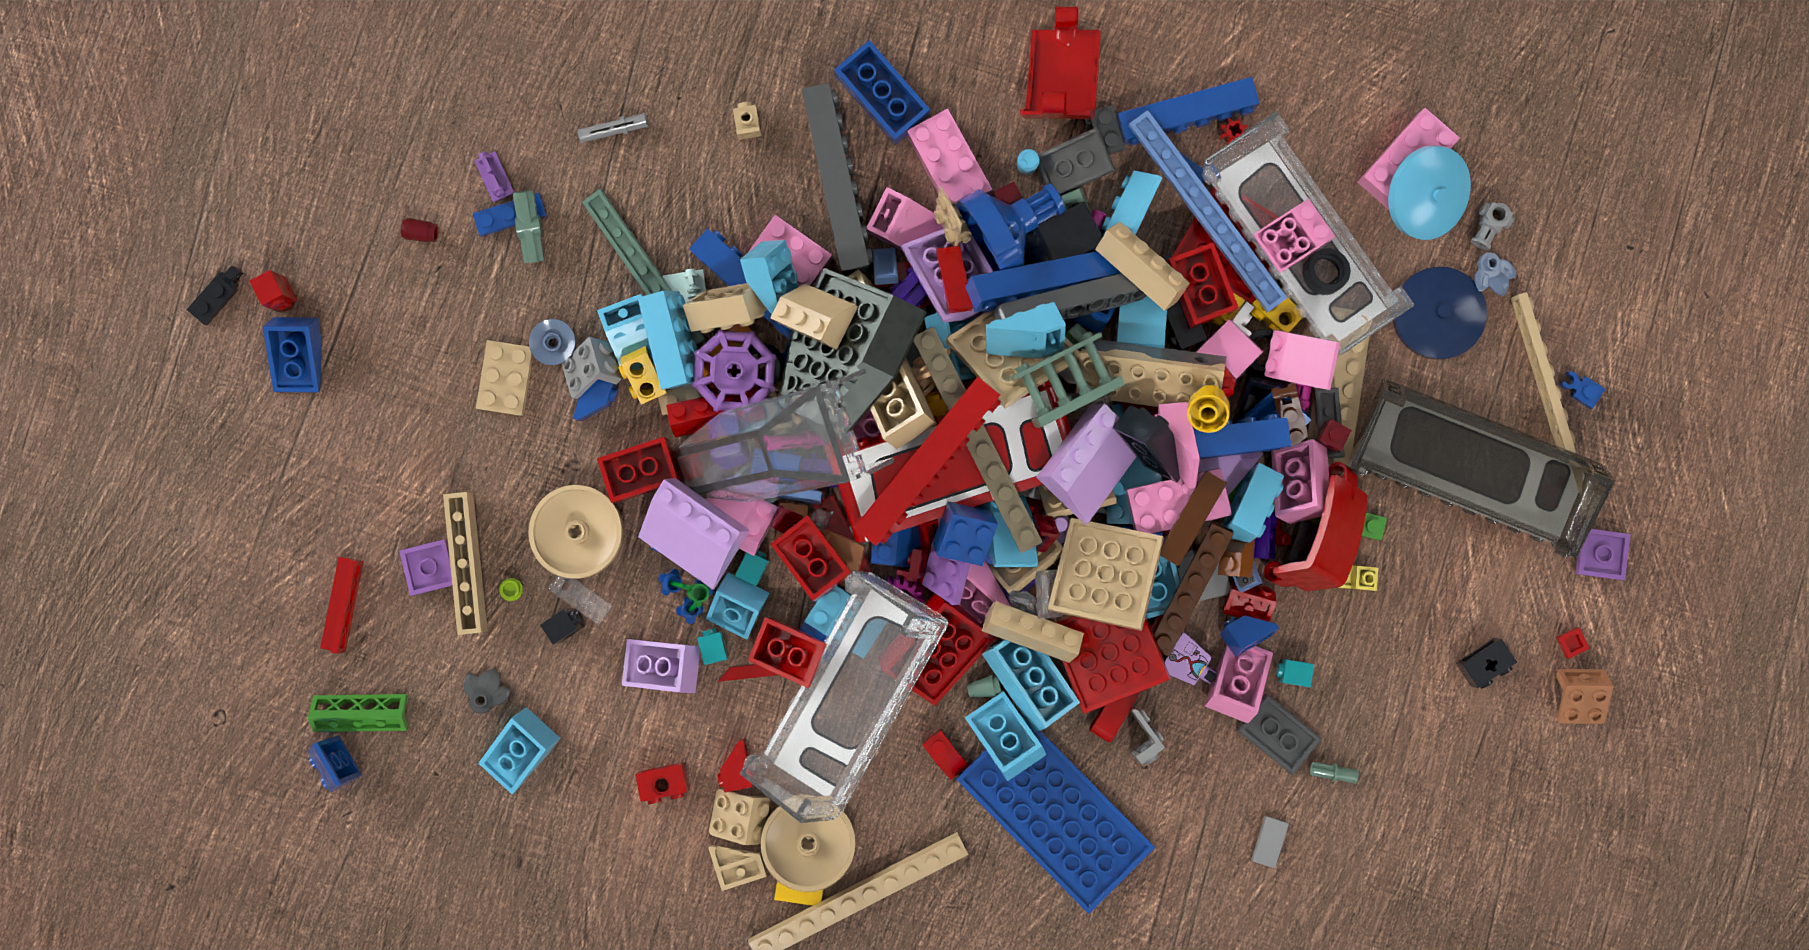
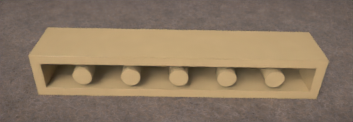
[443,492,488,635]

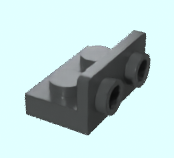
[1083,105,1125,155]

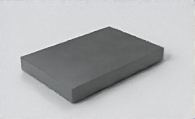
[1038,127,1115,196]
[1237,694,1322,775]

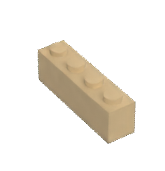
[1095,222,1190,311]
[982,601,1084,663]

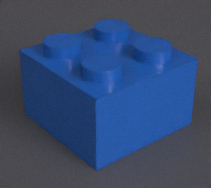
[932,501,998,566]

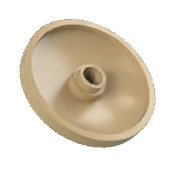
[529,485,623,579]
[761,796,855,892]

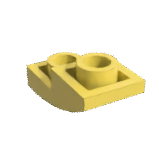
[1338,566,1378,591]

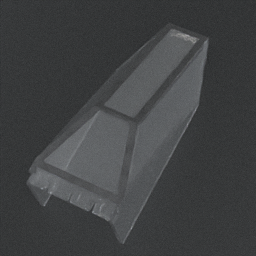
[671,369,895,502]

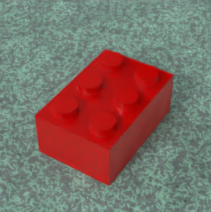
[1167,242,1239,328]
[597,437,681,504]

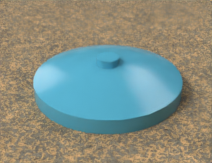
[1388,145,1471,240]

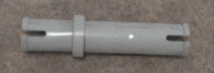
[577,113,649,143]

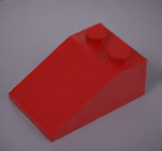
[770,515,854,602]
[748,617,827,688]

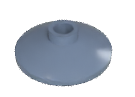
[529,319,576,365]

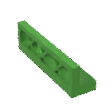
[308,694,408,732]

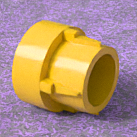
[1187,385,1230,433]

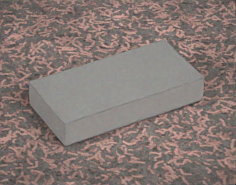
[1251,815,1289,868]

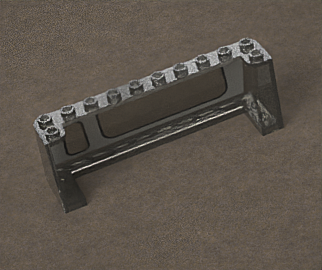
[1349,378,1615,558]

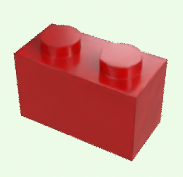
[249,270,298,312]

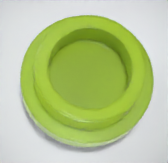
[499,578,523,601]

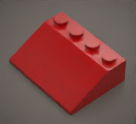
[878,594,996,706]

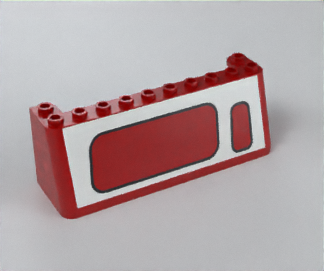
[825,380,1071,543]

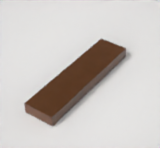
[1160,471,1227,566]

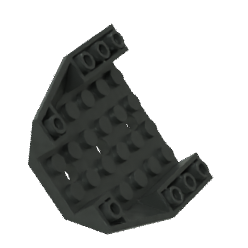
[777,268,927,436]

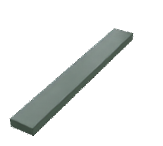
[582,189,707,346]

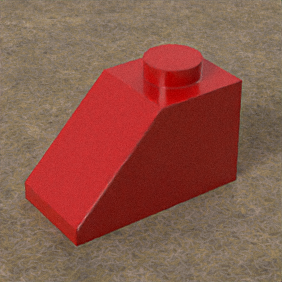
[922,728,969,780]
[717,738,754,793]

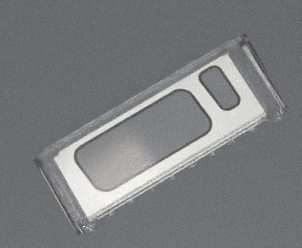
[1201,111,1415,358]
[740,570,948,823]

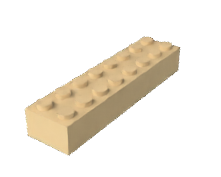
[848,270,937,449]

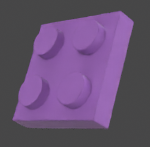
[1575,528,1631,580]
[399,539,453,596]
[922,544,970,605]

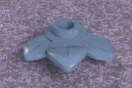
[1474,252,1516,296]

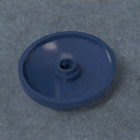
[1392,267,1487,360]

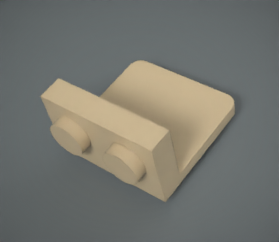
[709,789,770,845]

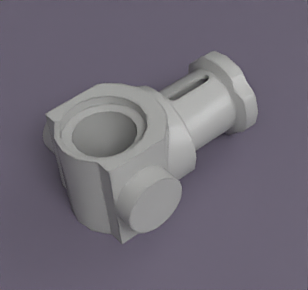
[1470,202,1515,251]

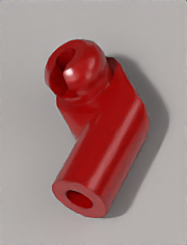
[1276,517,1291,547]

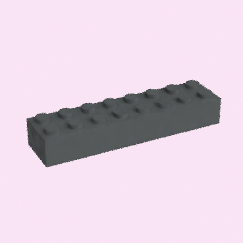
[802,83,873,277]

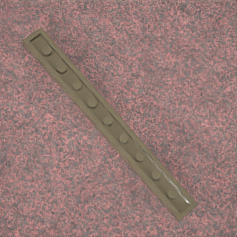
[914,326,1043,553]

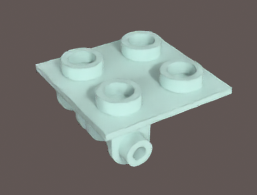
[662,269,706,303]

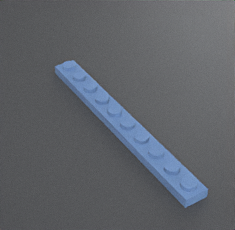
[1128,110,1287,313]

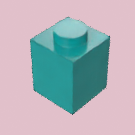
[735,550,770,586]
[697,628,729,665]
[1276,659,1314,688]

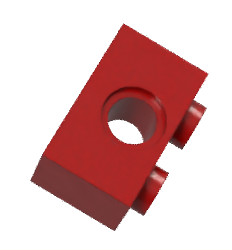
[635,762,690,804]

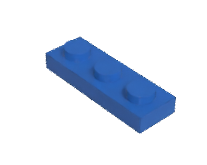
[472,193,547,237]

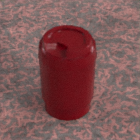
[401,218,438,242]

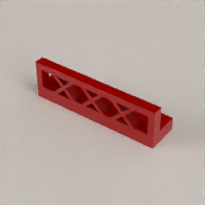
[320,557,364,654]

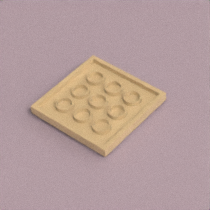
[946,310,1081,409]
[1048,518,1164,631]

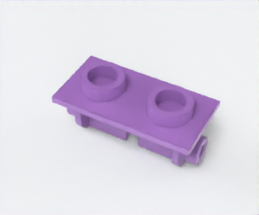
[474,151,514,202]

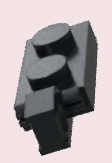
[186,266,244,326]

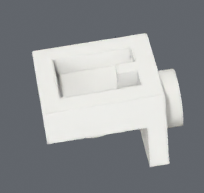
[1232,302,1254,337]

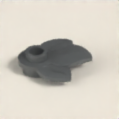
[464,669,510,714]

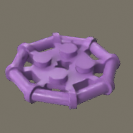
[692,329,777,413]

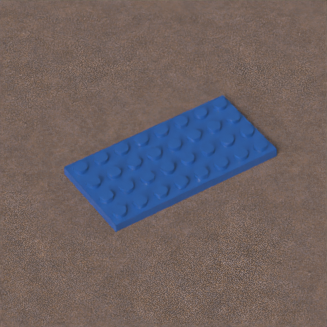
[956,713,1155,914]

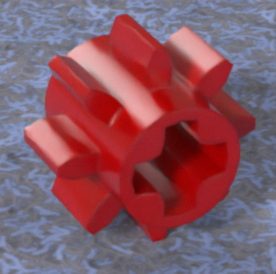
[1219,118,1248,147]

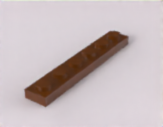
[1153,521,1234,657]

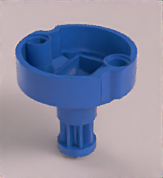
[956,183,1065,272]

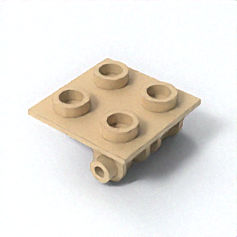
[934,187,971,247]

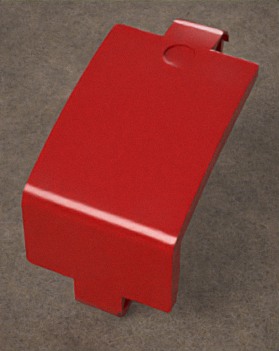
[1020,6,1101,119]
[1264,462,1368,592]

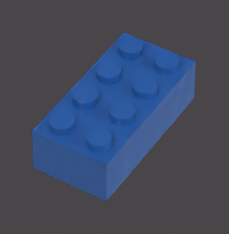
[834,40,930,145]
[1193,414,1291,459]

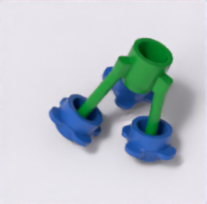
[658,569,714,624]

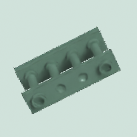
[1010,331,1125,428]

